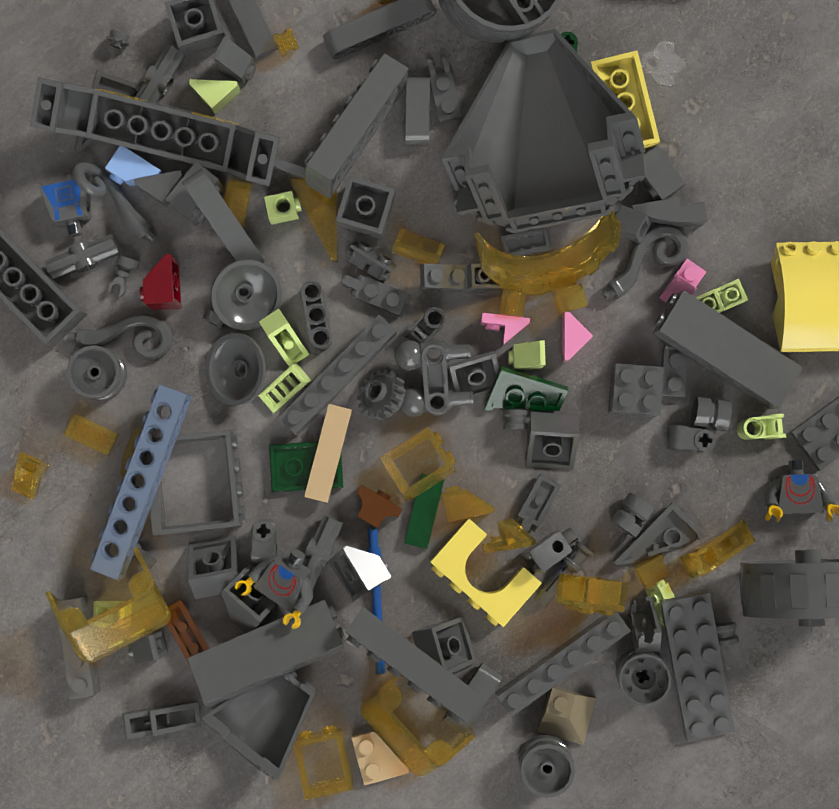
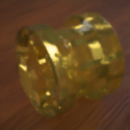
[272,27,299,57]

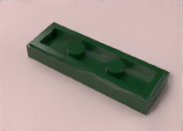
[404,473,445,549]

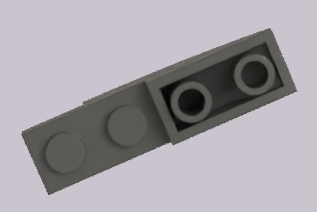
[420,264,514,292]

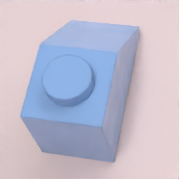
[105,146,163,186]

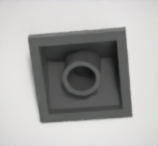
[448,351,499,398]

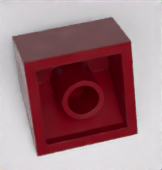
[139,254,182,311]

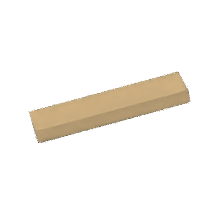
[304,404,352,503]

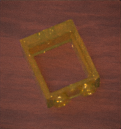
[379,427,456,502]
[294,725,354,800]

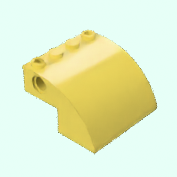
[770,241,839,352]

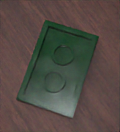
[269,441,344,492]

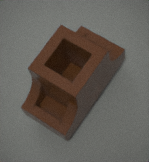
[357,485,403,528]

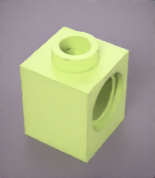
[264,191,302,225]

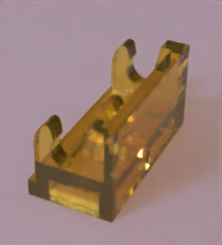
[392,228,446,264]

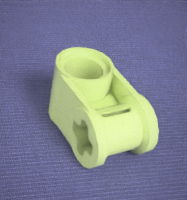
[737,414,786,440]

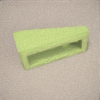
[258,363,311,413]

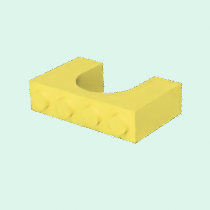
[430,518,542,627]

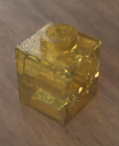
[498,290,526,317]

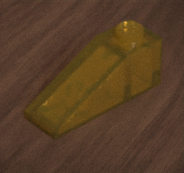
[679,520,756,578]

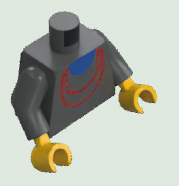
[765,460,839,522]
[235,550,313,629]

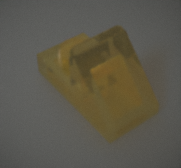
[11,452,50,499]
[482,519,536,553]

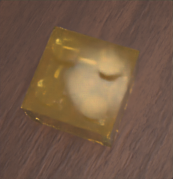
[556,573,627,616]

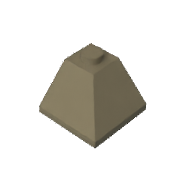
[536,686,596,745]

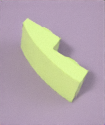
[696,279,749,313]

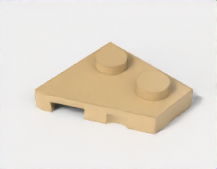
[352,730,409,786]

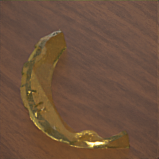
[474,211,621,296]

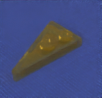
[291,179,337,262]

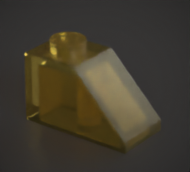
[442,485,495,522]

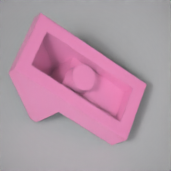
[659,259,706,303]
[481,313,530,346]

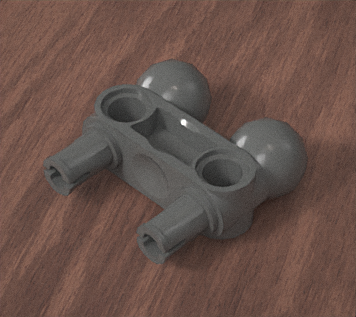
[394,340,474,417]

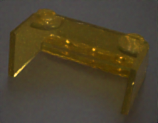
[45,547,171,663]
[360,674,475,776]

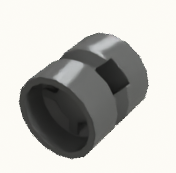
[691,396,732,432]
[610,493,655,538]

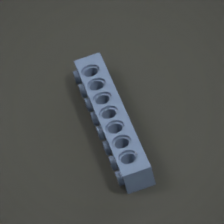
[90,385,192,580]

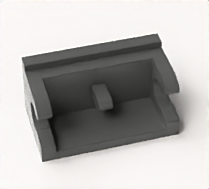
[627,597,662,653]

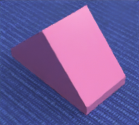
[562,312,593,362]

